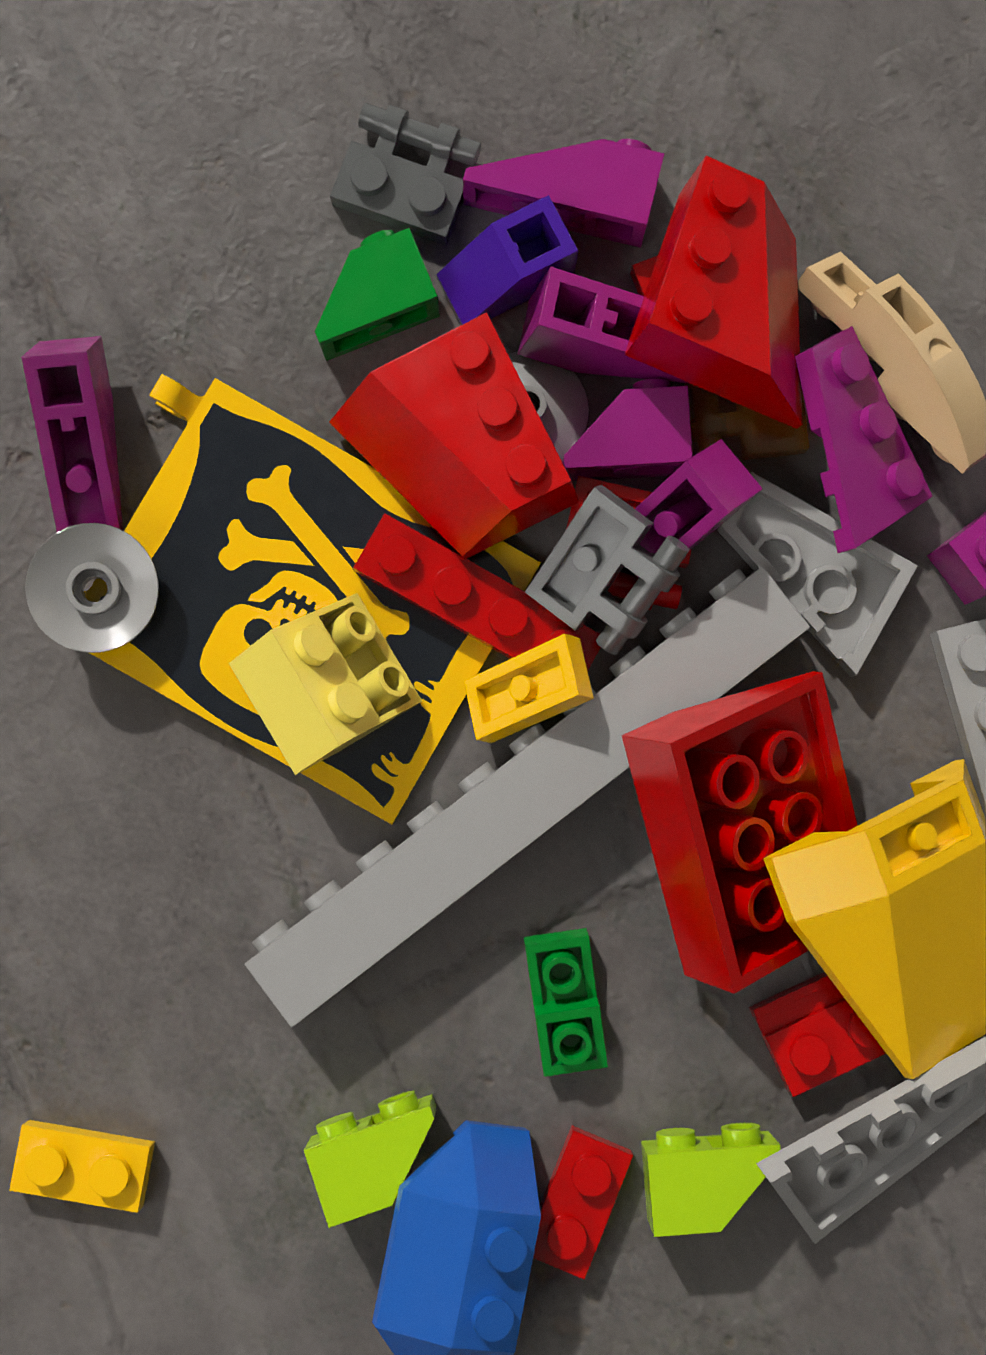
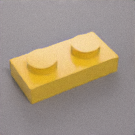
[464,634,594,743]
[9,1120,155,1213]

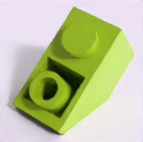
[304,1091,437,1228]
[641,1123,781,1237]

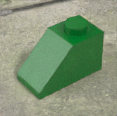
[315,228,440,361]

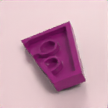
[795,326,933,553]

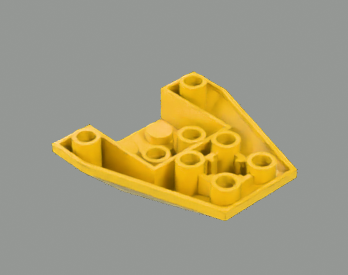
[763,759,986,1079]

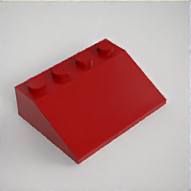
[621,671,858,994]

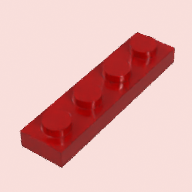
[353,513,601,672]

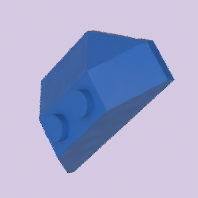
[372,1120,541,1355]

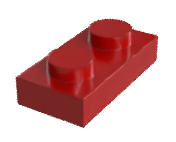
[533,1125,633,1280]

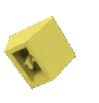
[229,593,422,775]

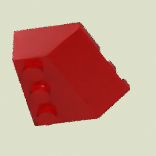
[624,155,803,429]
[329,312,579,559]

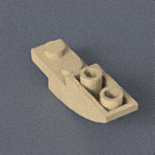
[798,251,986,474]

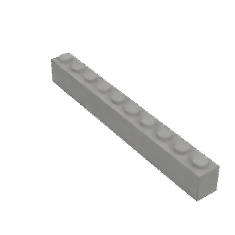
[244,566,810,1028]

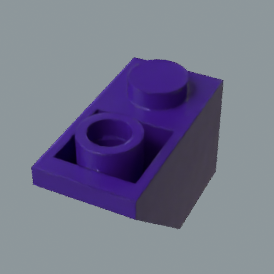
[436,195,578,325]

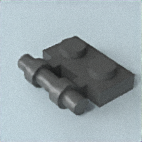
[330,103,481,246]
[525,485,689,655]

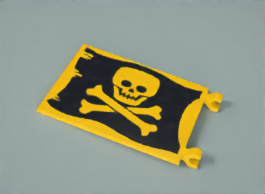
[84,374,541,825]

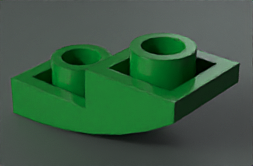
[524,928,608,1077]

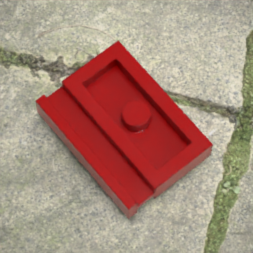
[749,972,886,1097]

